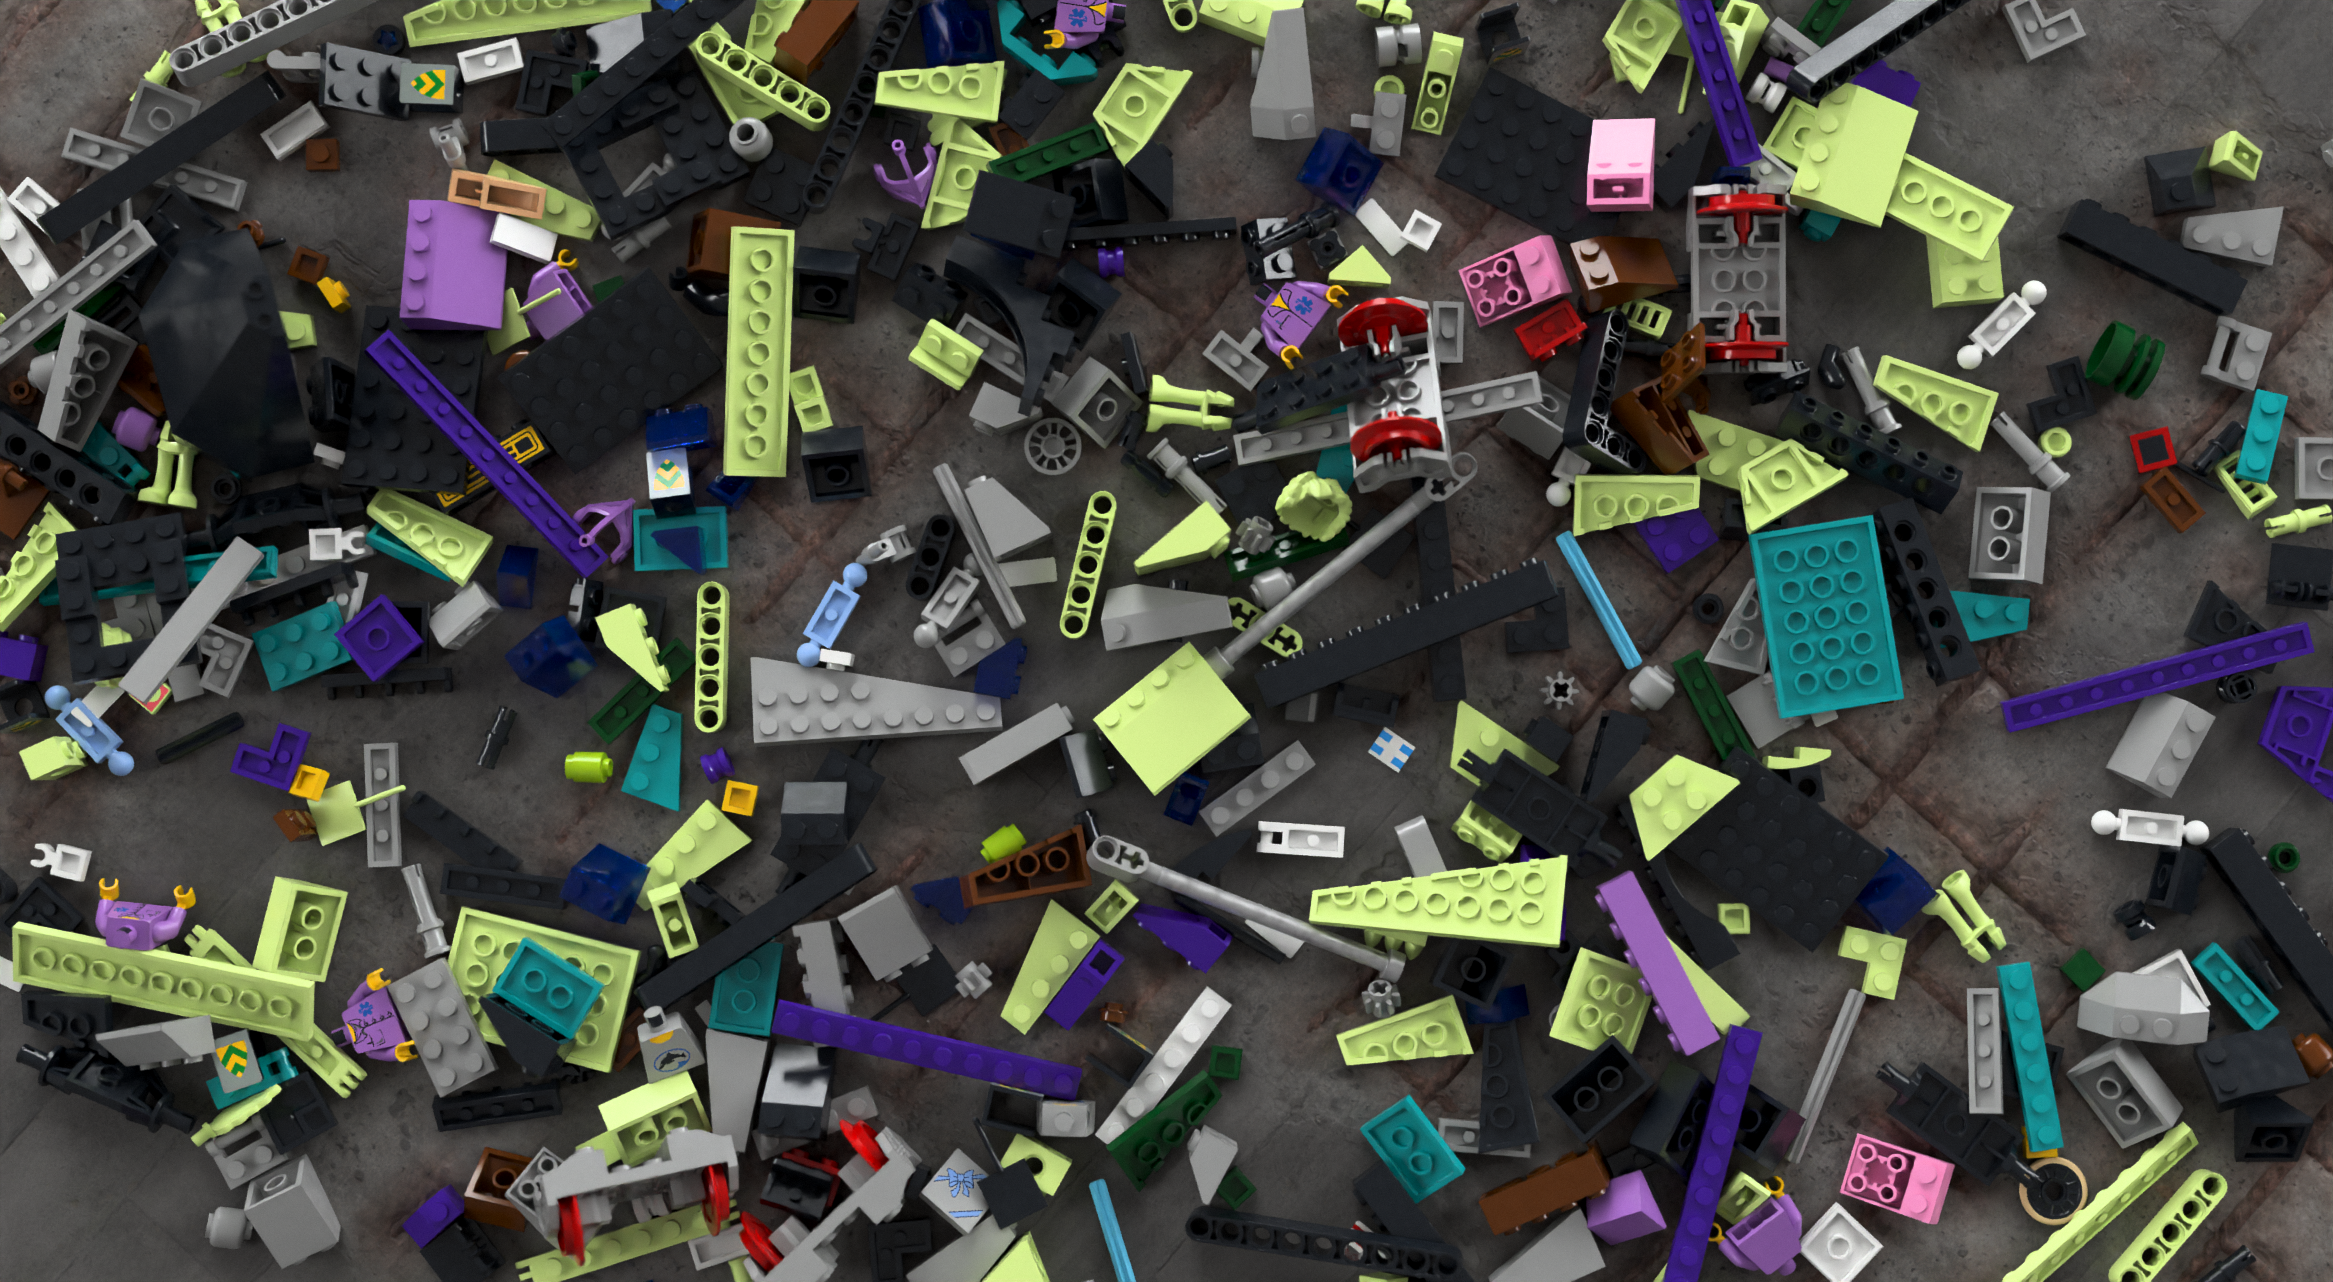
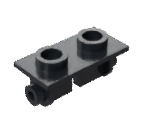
[1744,359,1810,406]
[565,578,604,642]

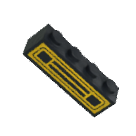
[432,419,556,516]

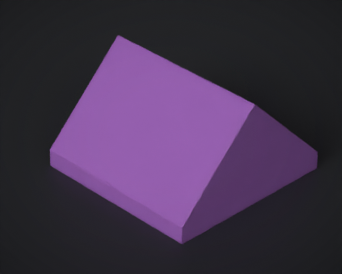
[1586,1169,1667,1245]

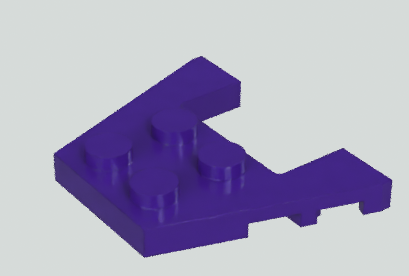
[2257,686,2333,803]

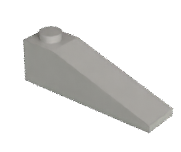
[1250,7,1316,140]
[1101,584,1233,651]

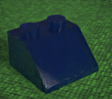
[918,0,997,68]
[1295,127,1384,216]
[646,403,718,452]
[504,615,598,698]
[559,843,651,925]
[1854,847,1938,935]

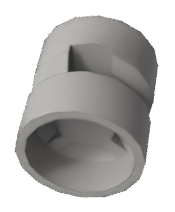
[1374,23,1422,67]

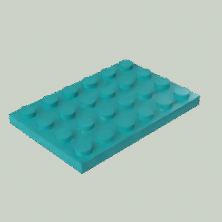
[1748,515,1904,719]

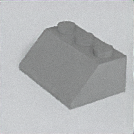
[1968,487,2051,584]
[2105,692,2216,798]
[96,1015,216,1070]
[2066,1038,2184,1149]

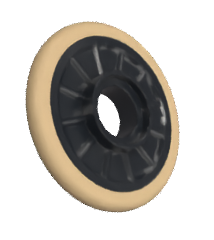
[2019,1157,2088,1225]

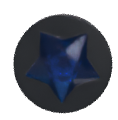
[373,24,406,56]

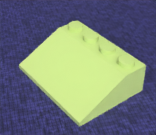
[1790,83,1918,228]
[1134,501,1231,576]
[1093,642,1251,796]

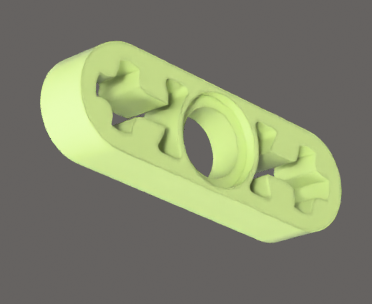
[1228,597,1303,657]

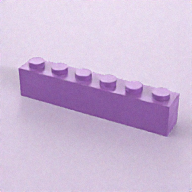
[1594,870,1720,1056]

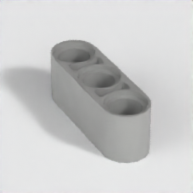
[1394,815,1447,878]

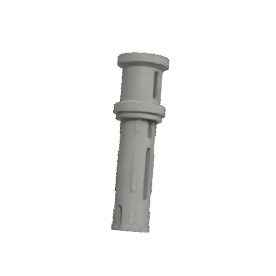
[1840,346,1902,435]
[1989,411,2071,493]
[1146,437,1228,515]
[401,863,451,959]

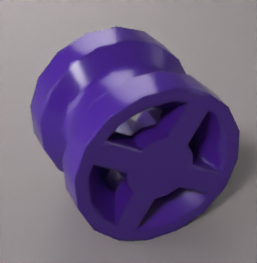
[1098,246,1125,279]
[700,747,735,784]

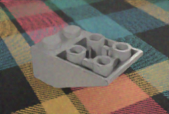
[505,1147,618,1261]

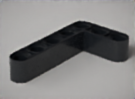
[1562,309,1647,475]

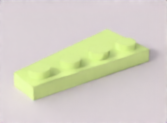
[487,159,602,242]
[1873,355,1999,452]
[367,489,493,587]
[1001,899,1100,1035]
[1336,994,1474,1065]

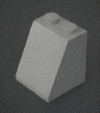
[964,475,1054,562]
[837,885,933,983]
[244,1154,341,1269]

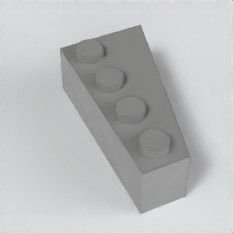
[37,309,138,452]

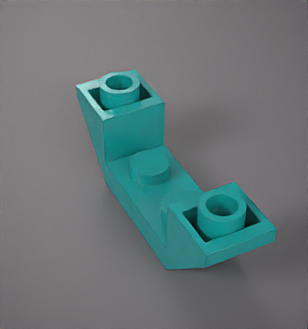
[997,0,1098,86]

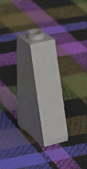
[959,703,1075,785]
[705,1028,772,1156]
[1487,1205,1606,1282]
[905,1212,1018,1282]

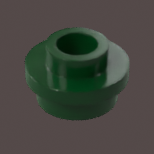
[2268,842,2300,873]

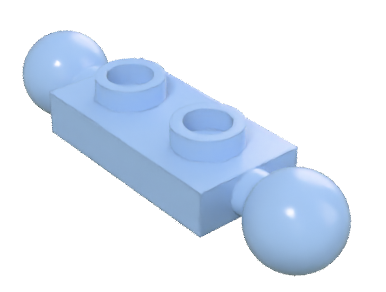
[797,563,867,667]
[45,685,134,776]

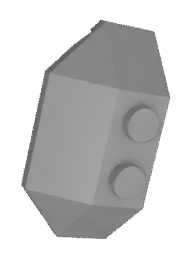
[2077,971,2210,1045]

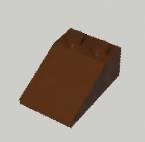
[1570,236,1678,313]

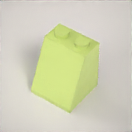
[980,1231,1050,1282]

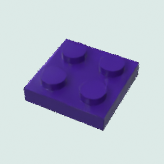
[1633,508,1719,574]
[334,594,424,682]

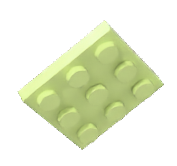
[1549,947,1652,1054]

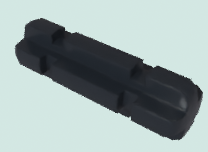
[1120,450,1174,498]

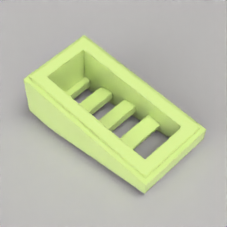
[1603,298,1673,341]
[2213,449,2277,520]

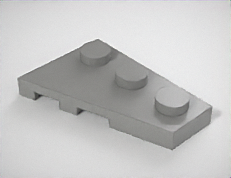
[2180,206,2284,268]
[1703,578,1768,675]

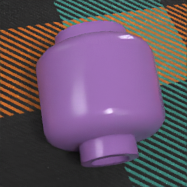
[112,407,162,452]

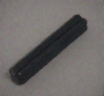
[156,712,244,764]

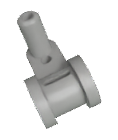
[429,118,470,171]
[856,525,917,567]

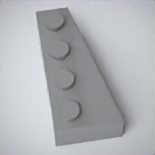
[792,918,856,1048]

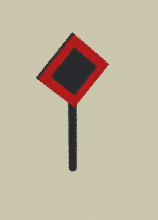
[2128,426,2226,493]

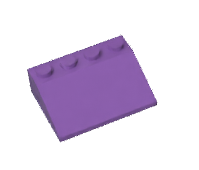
[400,200,510,331]

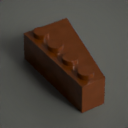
[959,824,1093,909]
[1479,1139,1612,1236]

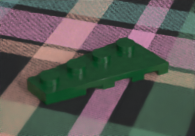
[1106,1070,1223,1192]

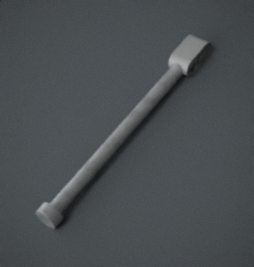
[1203,452,1478,680]
[1086,835,1406,983]

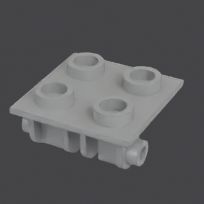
[1726,669,1810,749]

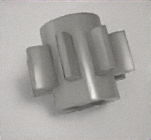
[1235,516,1276,555]
[1539,671,1579,710]
[955,961,992,999]
[1362,980,1402,1018]

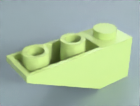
[1702,0,1769,95]
[1411,32,1464,135]
[595,604,671,692]

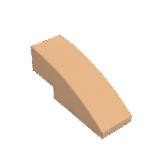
[447,168,547,220]

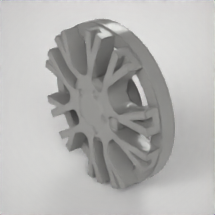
[1024,418,1082,475]

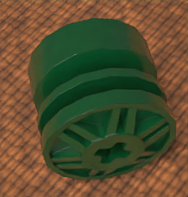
[2085,320,2166,401]

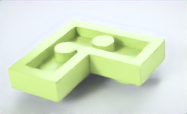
[1838,925,1907,1000]

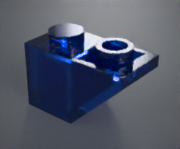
[973,637,1028,700]
[910,875,974,926]

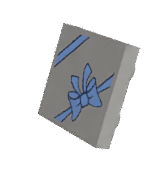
[918,1148,989,1236]

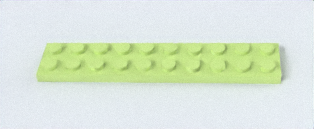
[12,922,315,1042]

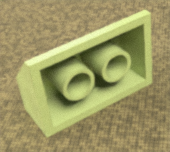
[1198,0,1304,47]
[252,876,348,982]
[598,1070,712,1168]

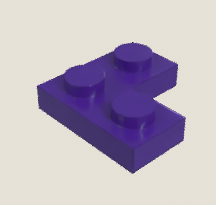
[230,723,311,791]

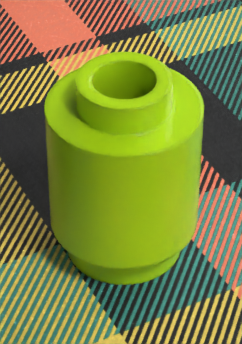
[565,751,613,783]
[980,823,1027,865]

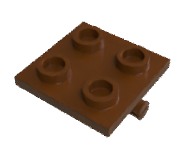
[1661,322,1711,415]
[0,458,51,540]

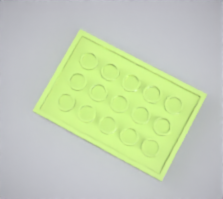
[448,906,642,1073]

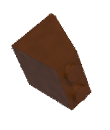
[686,208,781,281]

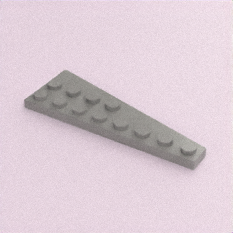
[750,657,1002,747]

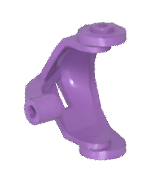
[873,139,938,210]
[572,497,636,565]

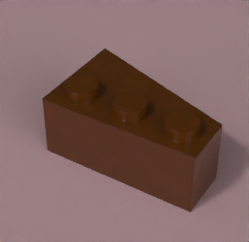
[774,0,859,88]
[1610,375,1710,475]

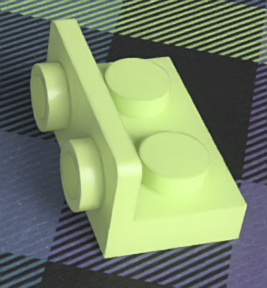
[908,318,984,390]
[1451,800,1523,863]

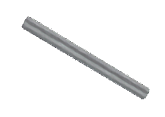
[933,463,1026,629]
[1783,989,1866,1164]

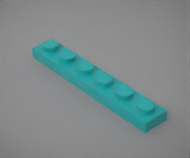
[1996,961,2064,1152]

